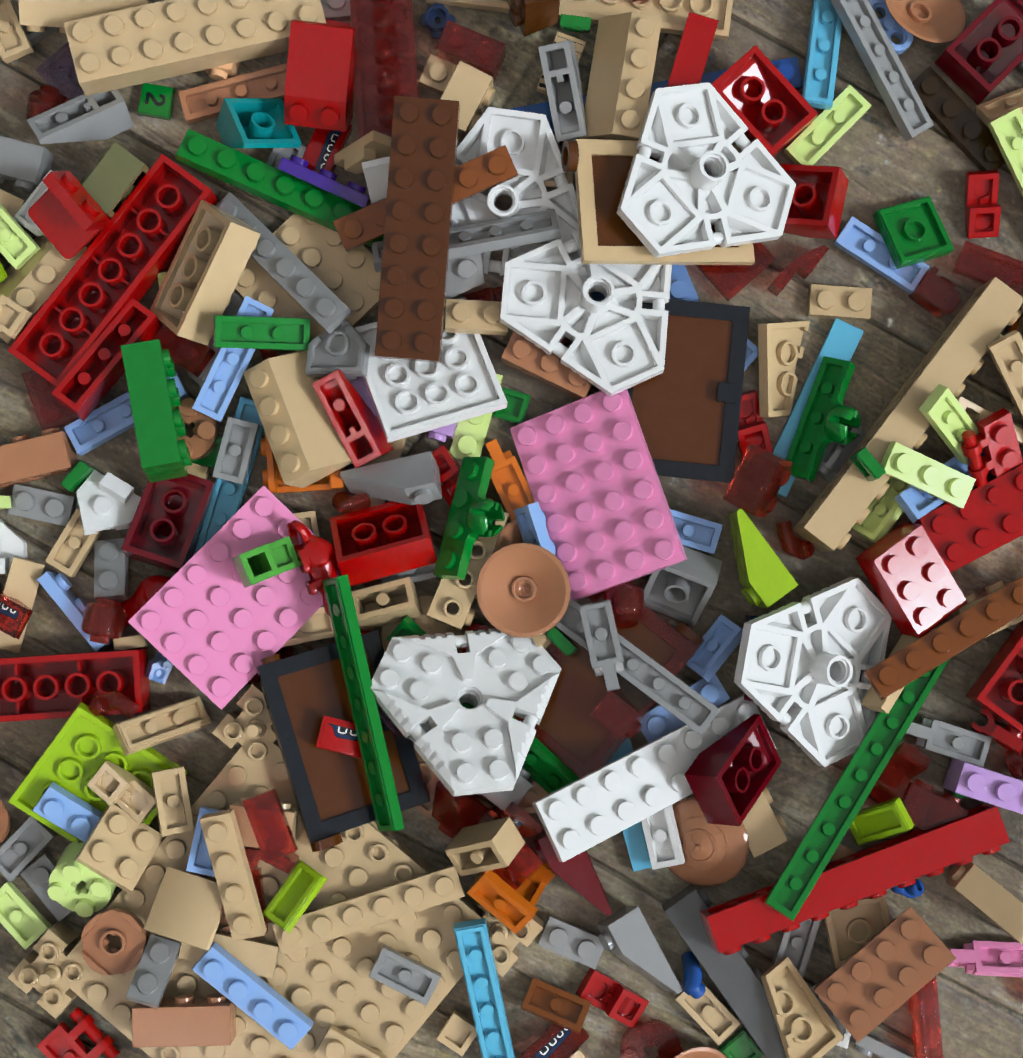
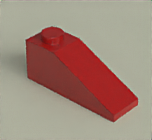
[312,369,394,468]

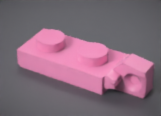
[948,940,1023,977]

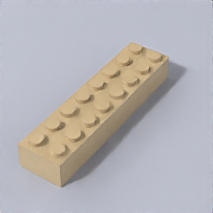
[63,0,326,96]

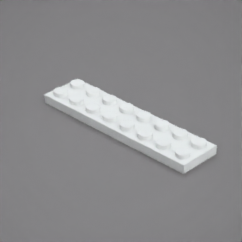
[532,694,777,862]

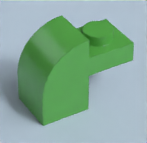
[232,536,301,588]

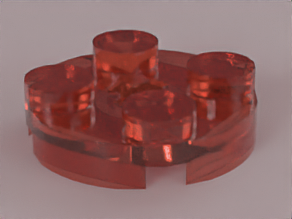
[620,1019,683,1058]

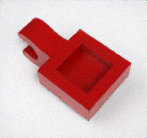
[971,709,1023,756]

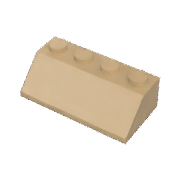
[580,12,663,140]
[150,200,261,345]
[0,235,88,345]
[243,350,352,488]

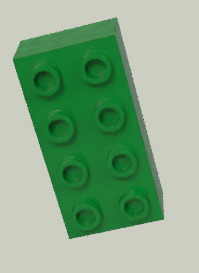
[120,339,192,483]

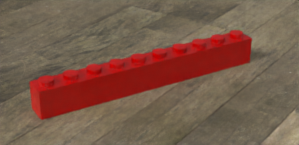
[700,803,1010,955]

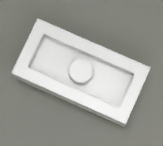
[641,805,685,870]

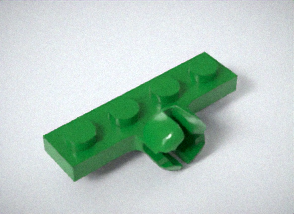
[781,356,861,482]
[433,457,505,580]

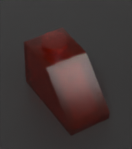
[432,780,489,838]

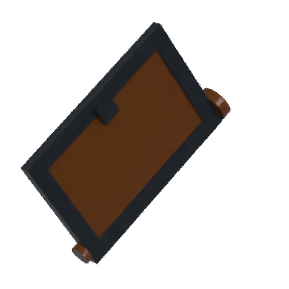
[627,299,750,483]
[256,630,430,852]

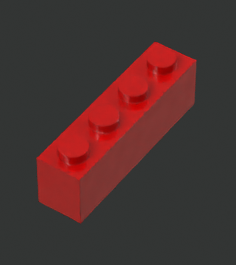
[51,298,162,422]

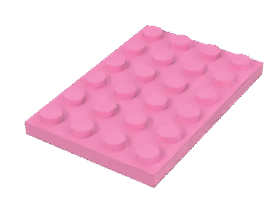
[510,389,688,601]
[128,485,342,710]

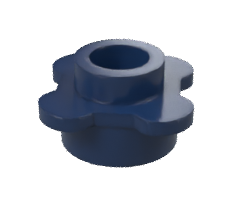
[419,3,456,39]

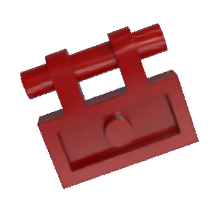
[961,408,1023,488]
[36,1006,120,1058]

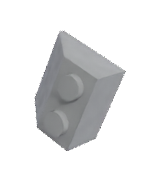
[638,546,722,626]

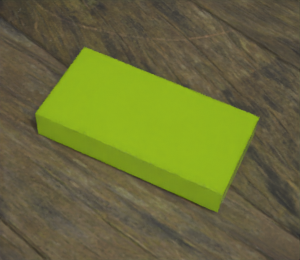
[849,797,914,845]
[262,860,327,933]

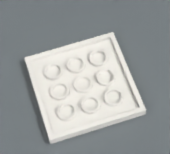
[355,297,508,443]

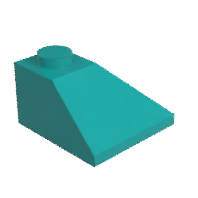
[215,98,302,148]

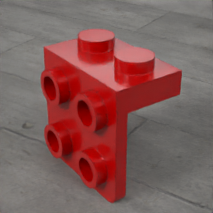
[28,170,111,259]

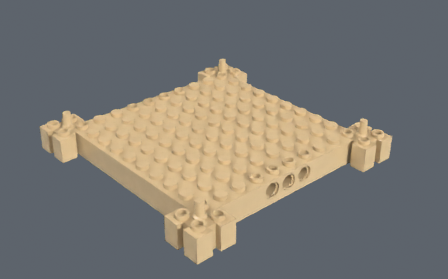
[8,682,543,1058]

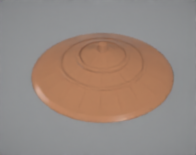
[885,0,966,43]
[476,543,571,638]
[668,796,749,887]

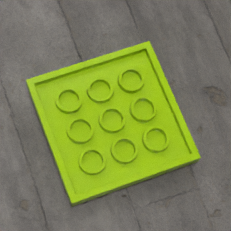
[8,702,187,843]

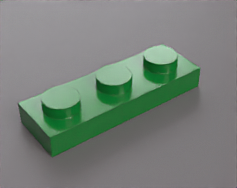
[213,315,310,350]

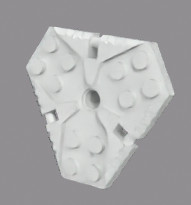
[616,82,796,258]
[451,107,579,277]
[500,230,672,397]
[734,577,892,767]
[370,629,562,796]

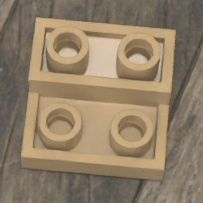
[143,867,224,951]

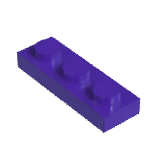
[278,154,370,208]

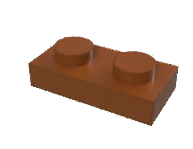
[521,977,591,1034]

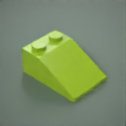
[728,508,798,608]

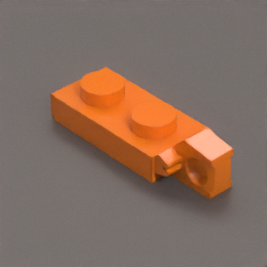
[485,439,535,521]

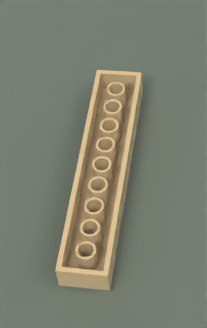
[793,277,1023,552]

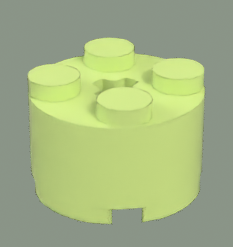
[47,840,116,917]

